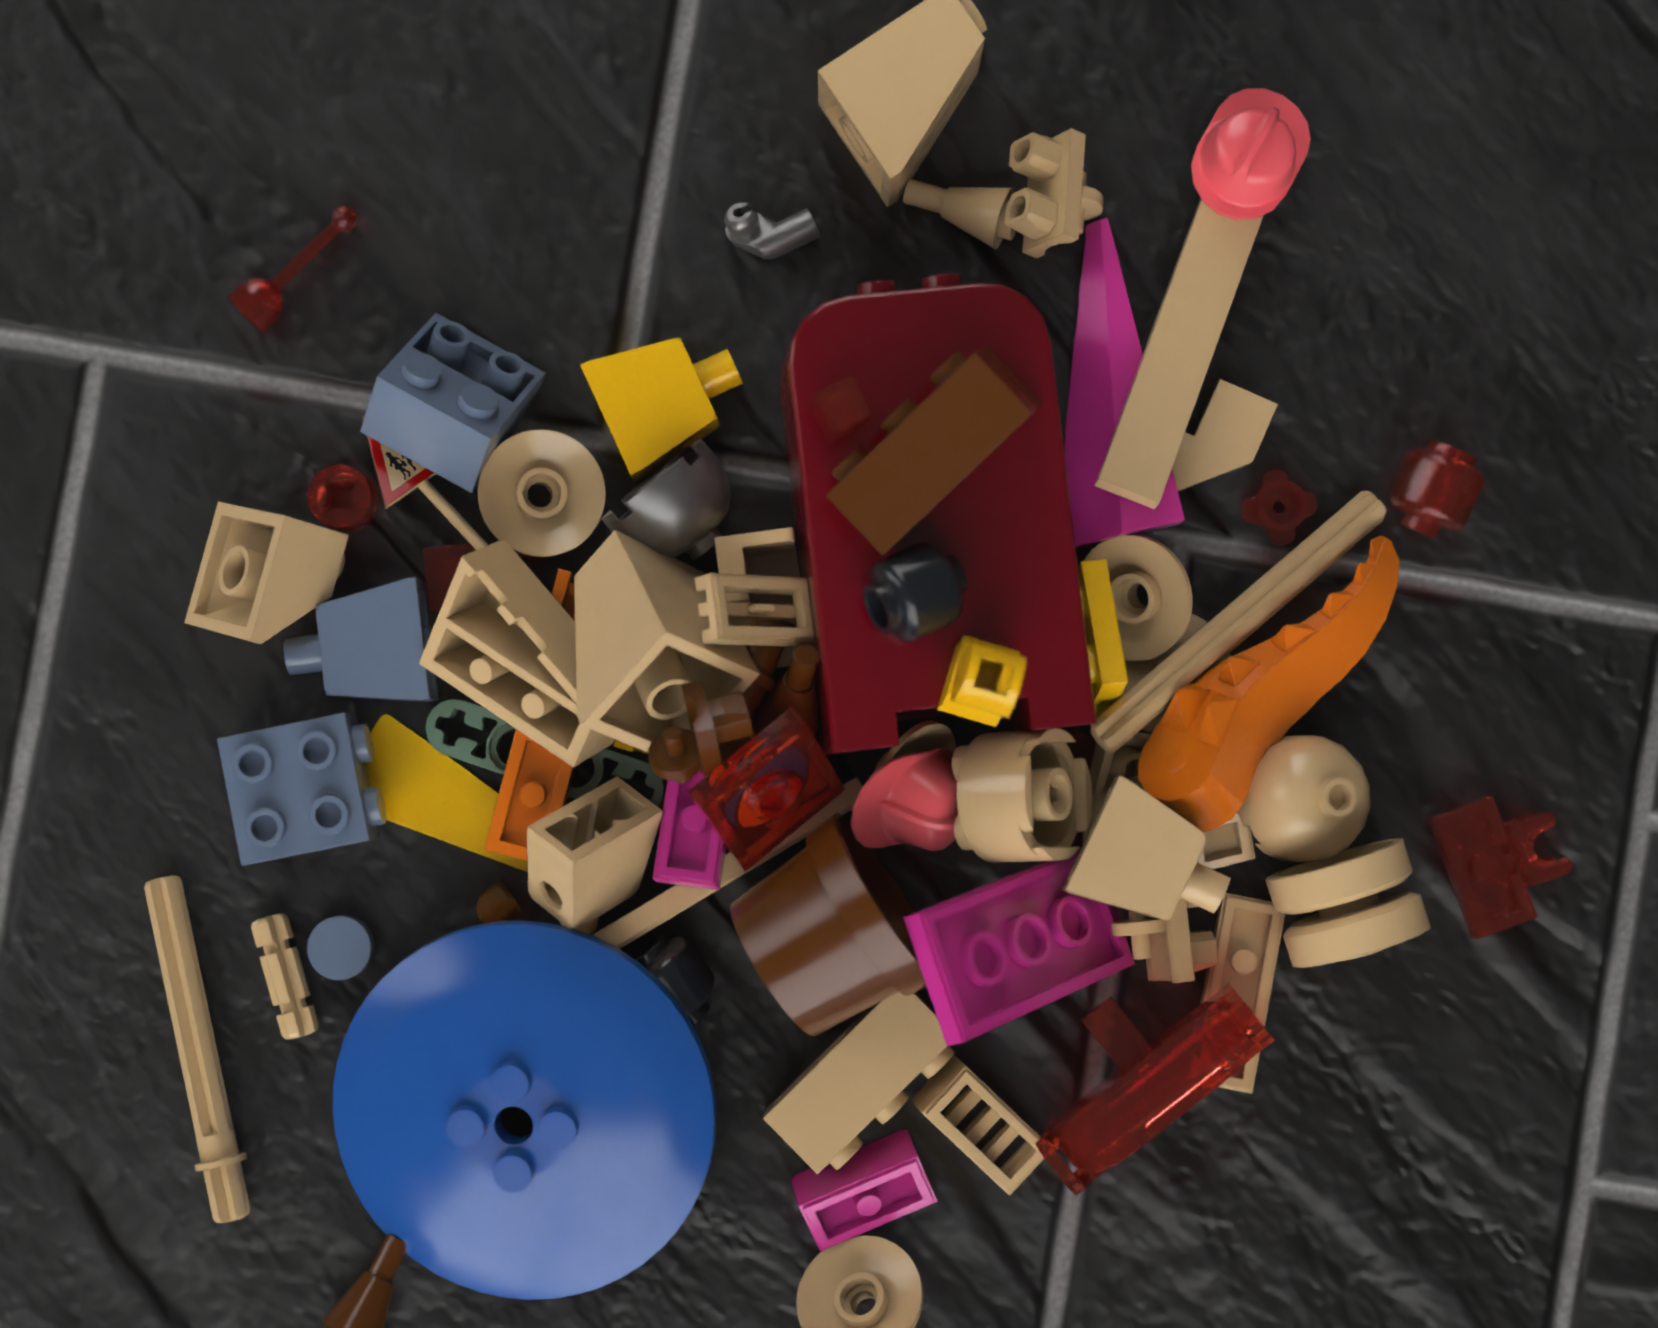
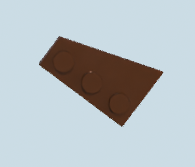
[826,346,1043,556]

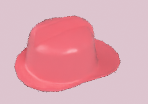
[1191,88,1311,220]
[850,748,958,851]

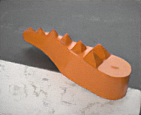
[1138,535,1400,832]

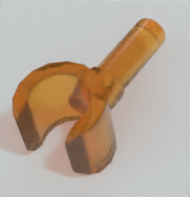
[476,882,520,924]

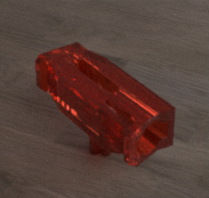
[1035,983,1275,1196]

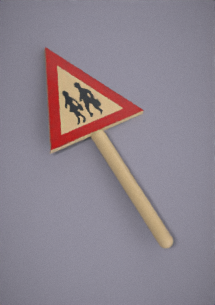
[363,416,488,550]

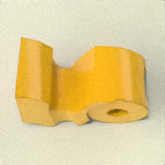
[937,635,1027,727]

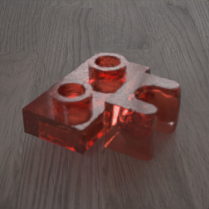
[1427,796,1573,939]

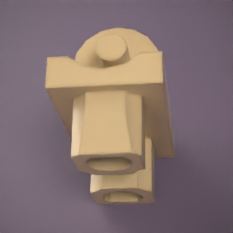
[1005,128,1104,258]
[1111,898,1219,983]

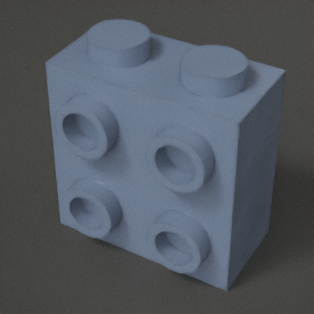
[217,713,386,866]

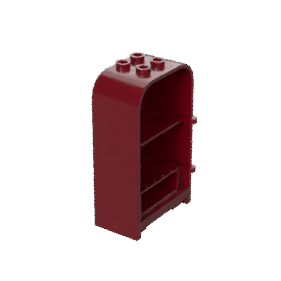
[780,274,1096,756]

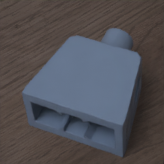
[284,577,439,702]

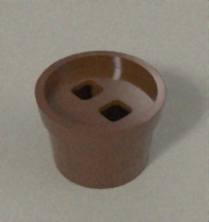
[730,813,927,1036]

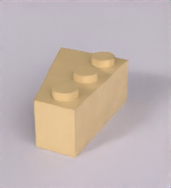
[419,539,615,767]

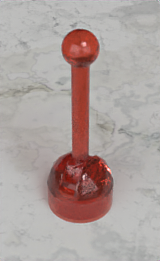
[227,206,357,334]

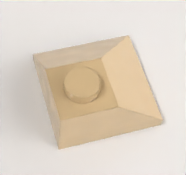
[184,502,349,644]

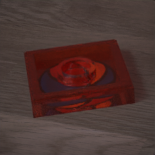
[687,707,845,871]

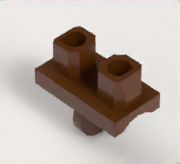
[648,681,762,812]

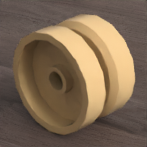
[1265,838,1431,968]

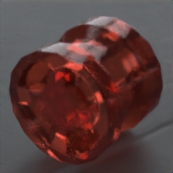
[307,464,380,533]

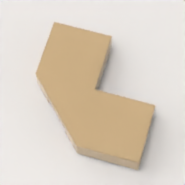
[1172,379,1278,492]

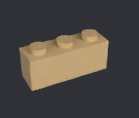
[763,992,955,1175]

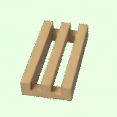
[695,573,815,646]

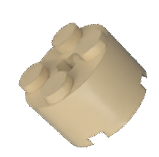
[952,728,1093,863]

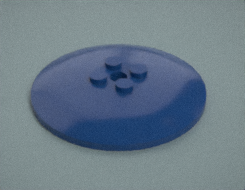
[333,920,717,1300]

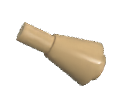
[903,179,1016,250]

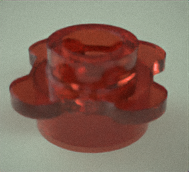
[1240,470,1317,546]

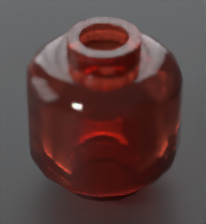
[1388,439,1484,539]

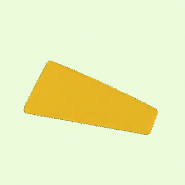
[366,714,528,872]

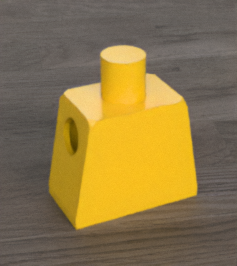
[580,338,743,483]

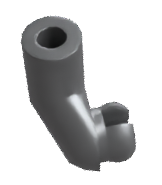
[724,202,820,259]

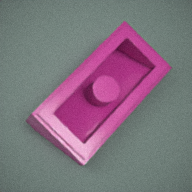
[791,1129,938,1251]

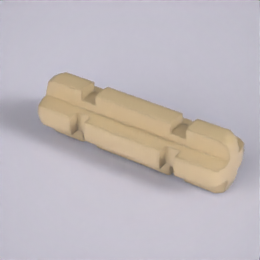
[251,913,319,1039]

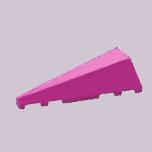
[1064,218,1185,549]

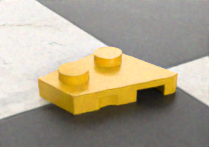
[1078,559,1128,718]

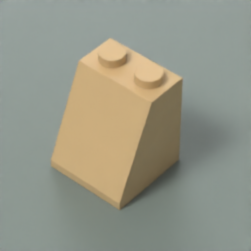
[818,0,987,208]
[574,530,760,752]

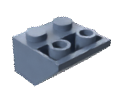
[360,313,546,493]

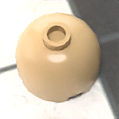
[1238,735,1371,862]

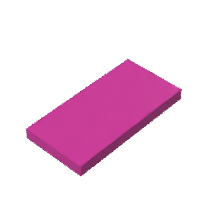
[903,846,1135,1046]

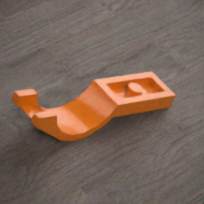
[484,568,575,861]

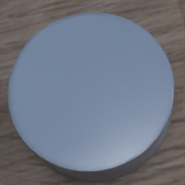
[307,915,375,980]

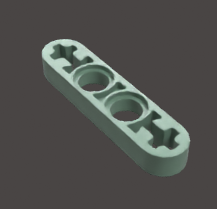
[425,699,666,807]

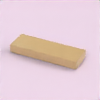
[1187,893,1285,1094]

